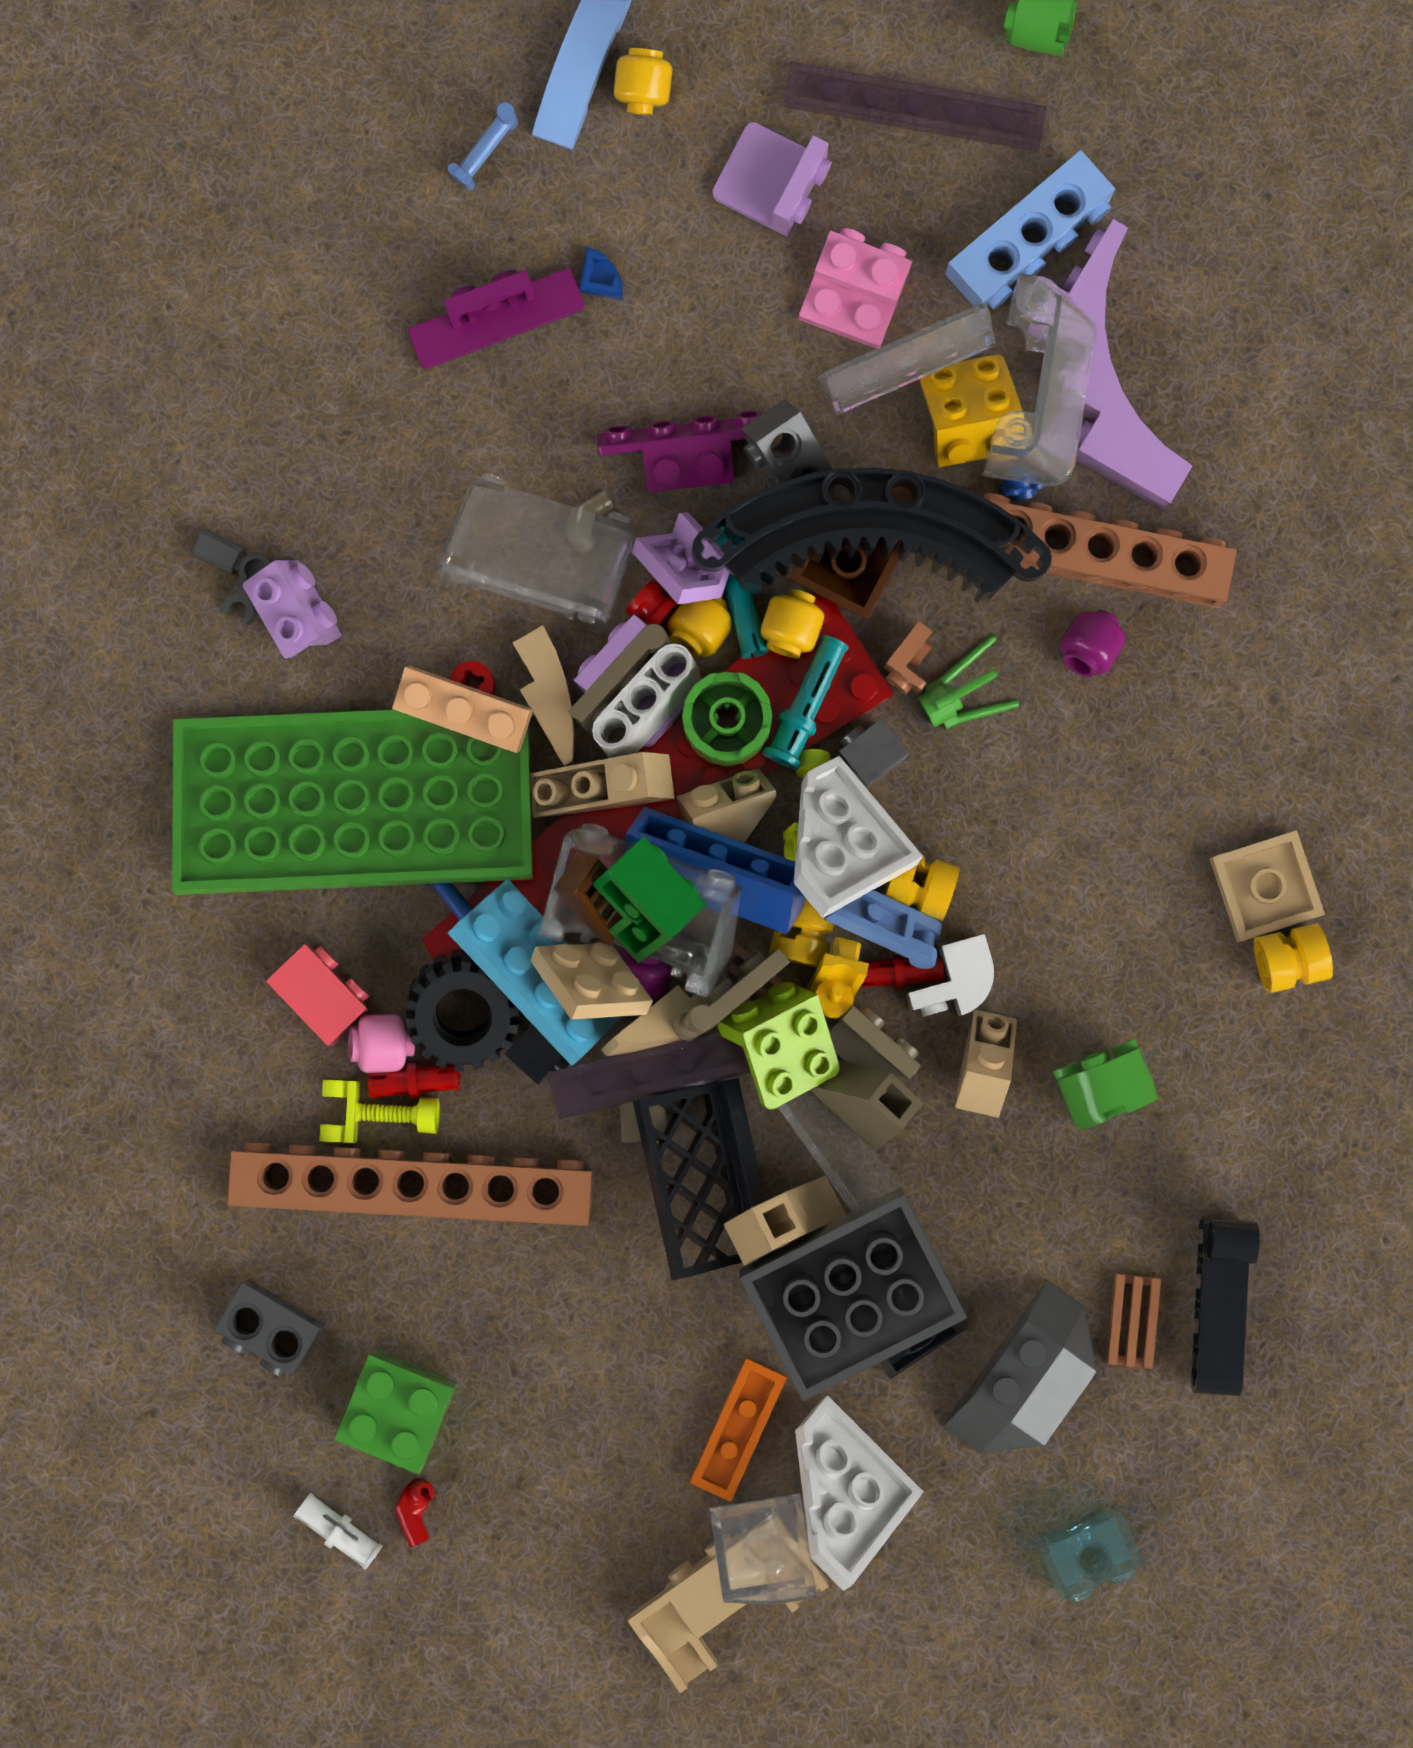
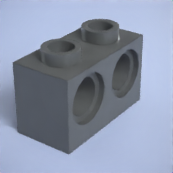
[740,399,833,489]
[214,1279,326,1377]

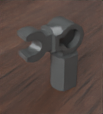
[192,529,273,625]

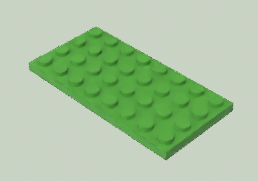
[172,704,533,895]

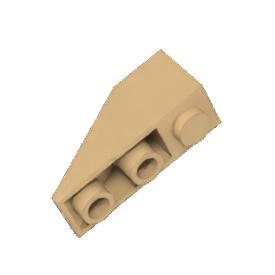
[530,752,675,818]
[724,1175,846,1265]

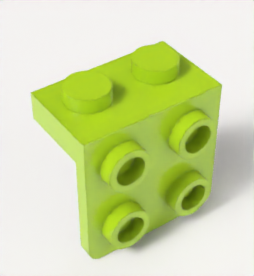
[718,982,839,1110]

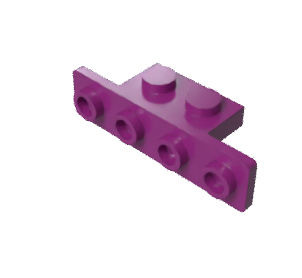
[408,268,585,370]
[597,411,762,493]

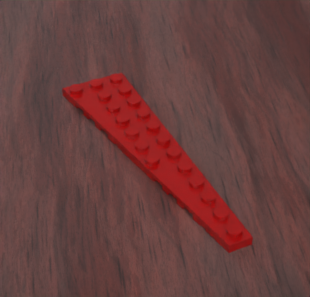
[421,592,894,960]

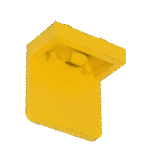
[919,354,1024,468]

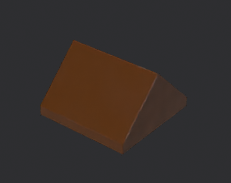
[789,546,899,620]

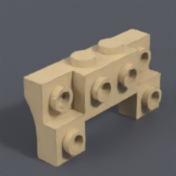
[627,1510,829,1693]

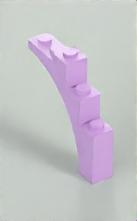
[1025,219,1193,512]

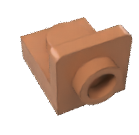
[883,621,932,695]

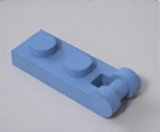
[824,890,942,969]

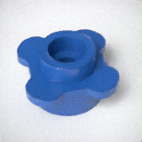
[997,466,1046,501]

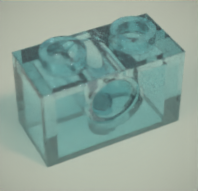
[1034,1507,1145,1602]

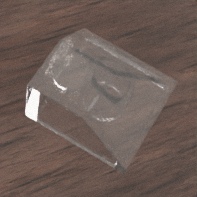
[709,1494,816,1605]

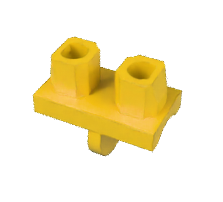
[807,937,869,1018]

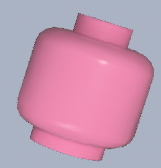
[348,1014,415,1073]

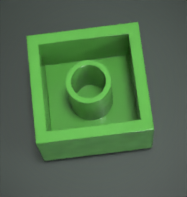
[334,1349,458,1475]

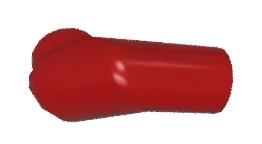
[395,1478,434,1547]

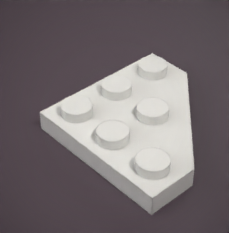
[794,756,923,918]
[795,1395,924,1591]

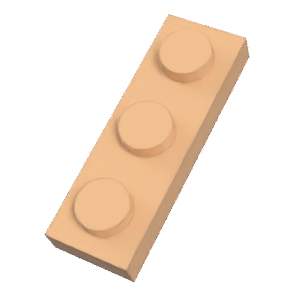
[392,665,534,753]

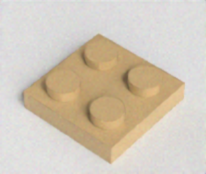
[1209,830,1325,942]
[530,942,653,1020]

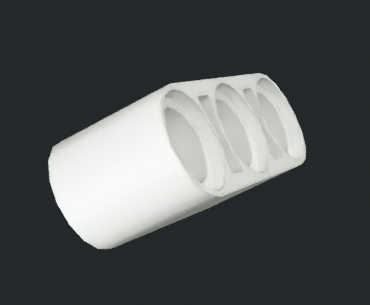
[592,644,700,758]

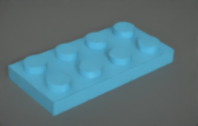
[448,880,623,1066]

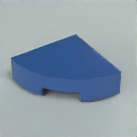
[579,247,623,300]

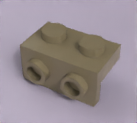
[829,1006,921,1083]

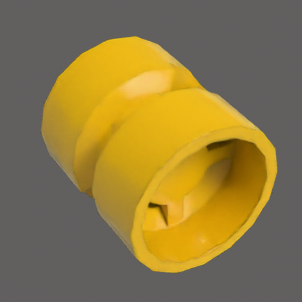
[884,854,960,922]
[768,898,834,968]
[1253,923,1333,993]

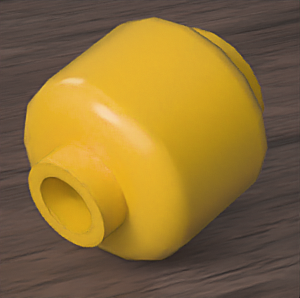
[613,48,673,115]
[760,589,824,659]
[667,598,733,659]

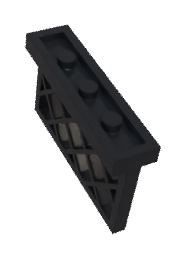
[633,1078,776,1280]

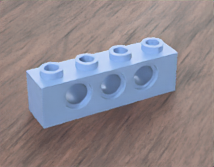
[945,150,1115,313]

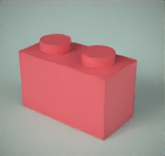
[266,944,372,1046]

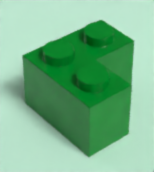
[592,836,707,963]

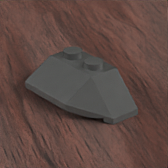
[943,1280,1097,1453]

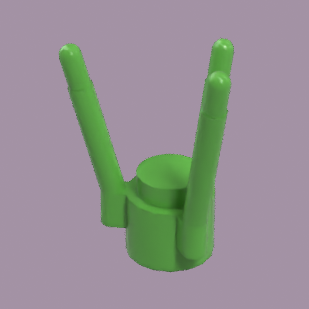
[917,634,1019,730]

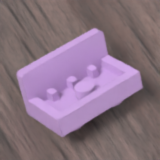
[632,512,730,604]
[243,560,342,658]

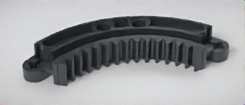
[691,467,1052,603]

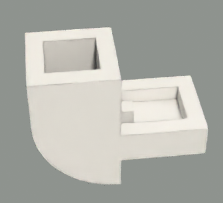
[906,934,994,1017]

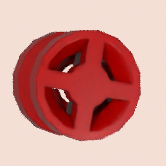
[625,579,680,627]
[450,661,496,695]

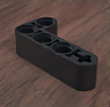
[1191,1217,1260,1396]

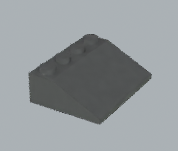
[739,1187,968,1401]

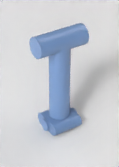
[448,102,518,190]

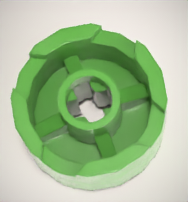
[1004,0,1078,58]
[682,672,772,766]
[1053,1038,1158,1130]

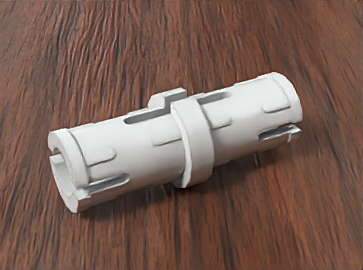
[293,1493,383,1570]

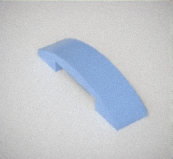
[532,0,632,151]

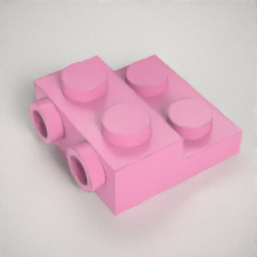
[798,228,912,350]

